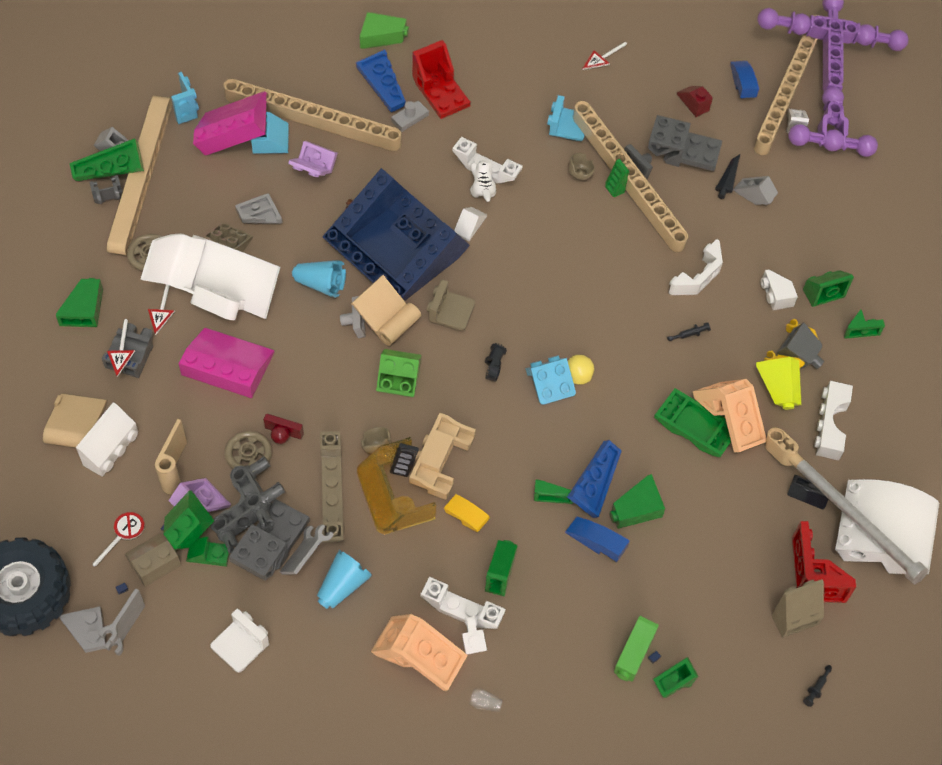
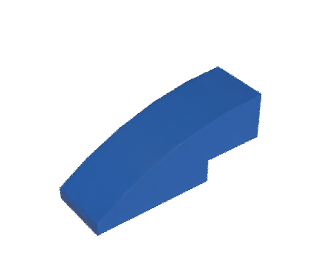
[730,61,759,98]
[565,517,630,562]

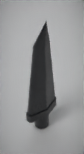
[715,154,740,199]

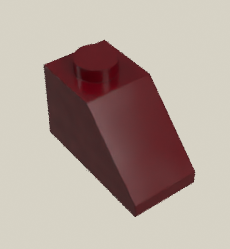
[677,86,713,117]

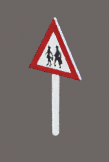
[582,42,627,70]
[148,284,175,335]
[107,319,135,377]

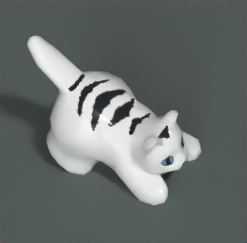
[470,160,496,202]

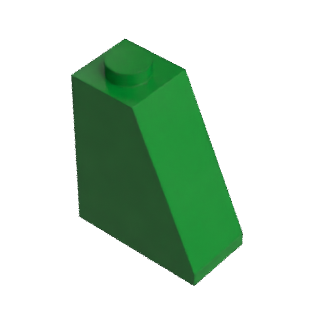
[56,278,103,327]
[610,474,665,529]
[485,540,518,597]

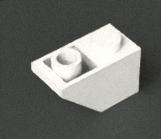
[761,270,798,310]

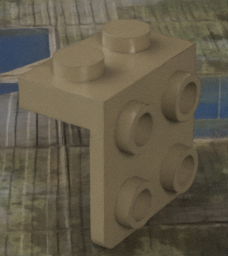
[427,279,475,331]

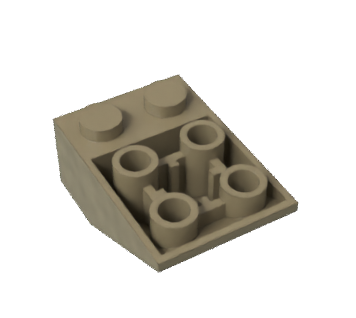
[202,222,253,252]
[772,580,824,638]

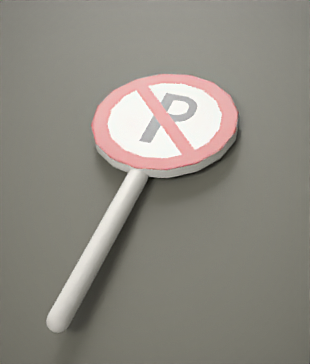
[93,512,145,566]

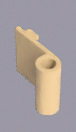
[351,275,421,346]
[43,394,107,448]
[155,419,187,495]

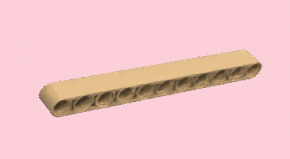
[754,15,820,155]
[224,79,401,151]
[107,96,172,255]
[573,101,688,252]

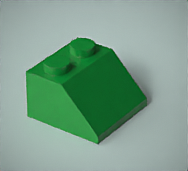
[803,270,854,307]
[163,490,214,550]

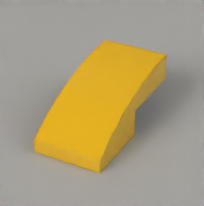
[444,494,490,532]

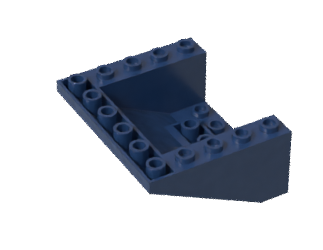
[322,168,470,301]

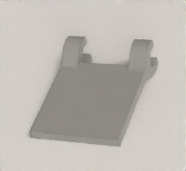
[280,525,333,575]
[99,588,145,656]

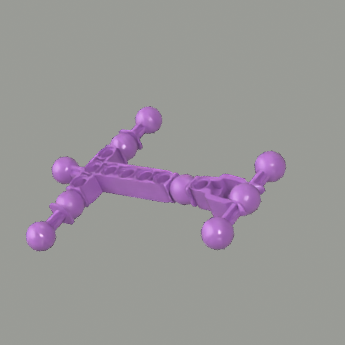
[757,0,909,157]

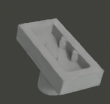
[391,101,429,132]
[340,296,366,338]

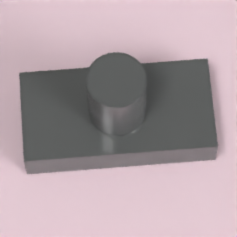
[624,144,653,179]

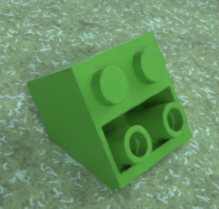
[376,349,422,397]

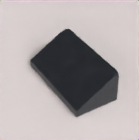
[787,475,829,510]

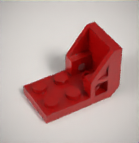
[412,40,471,119]
[792,521,856,603]

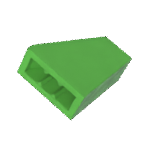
[360,12,409,49]
[614,616,659,682]

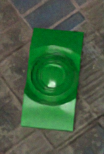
[654,388,731,458]

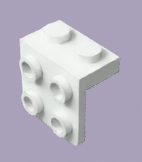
[211,608,269,673]

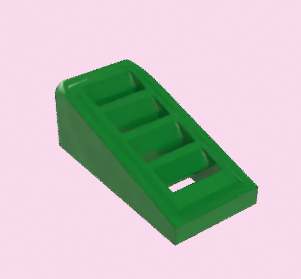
[605,159,629,197]
[534,479,573,504]

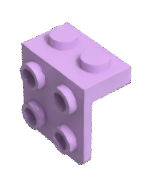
[288,141,338,177]

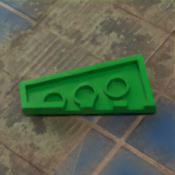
[70,138,144,181]

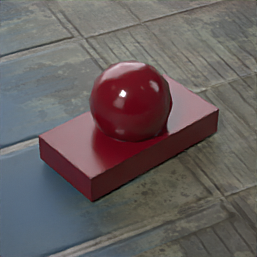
[263,414,304,444]

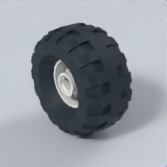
[0,537,71,637]

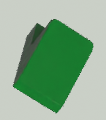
[844,309,885,339]
[186,536,230,567]
[653,657,698,698]

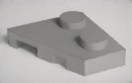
[235,193,283,224]
[60,607,106,653]

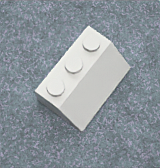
[76,402,138,477]

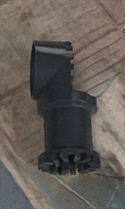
[485,343,507,382]

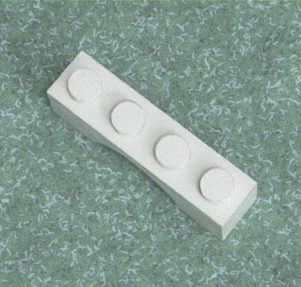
[814,381,853,460]

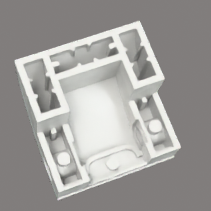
[835,480,939,574]

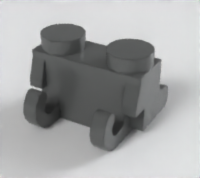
[89,175,123,204]

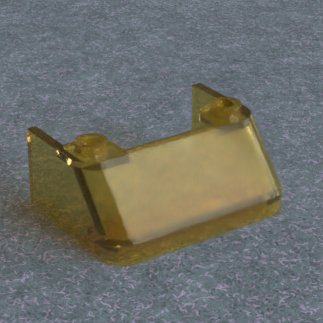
[357,437,436,534]

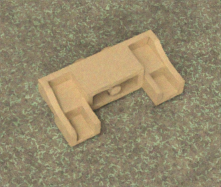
[409,413,476,500]

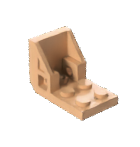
[693,379,766,452]
[371,614,467,691]

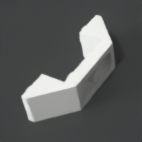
[452,137,523,184]
[669,239,723,295]
[421,577,506,629]

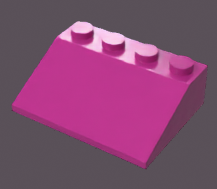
[193,91,267,156]
[178,328,275,398]

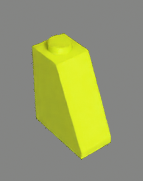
[756,357,801,410]

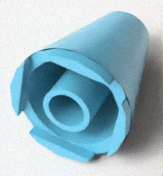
[292,260,346,298]
[317,550,372,609]

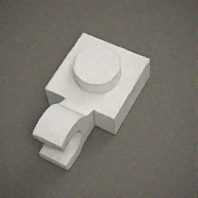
[461,616,487,654]

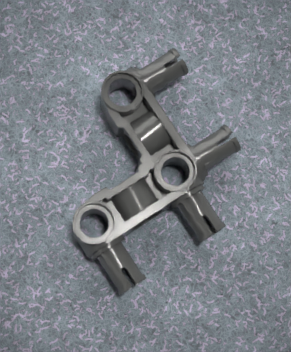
[210,456,286,553]

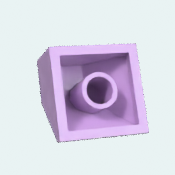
[169,478,231,512]

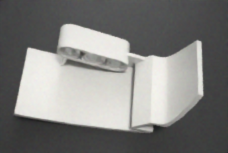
[141,234,280,320]

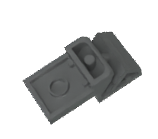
[648,115,722,171]
[229,499,310,581]

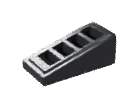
[389,443,419,477]

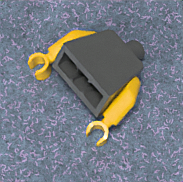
[764,319,824,369]

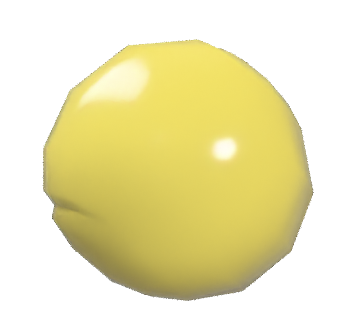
[568,355,594,384]

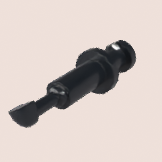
[667,322,711,341]
[803,665,832,707]

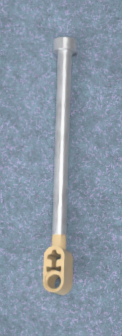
[765,428,928,584]

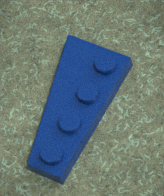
[356,50,406,112]
[567,440,622,518]

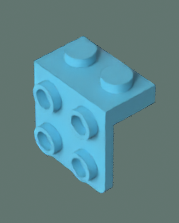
[171,72,199,124]
[547,95,585,141]
[525,355,576,404]

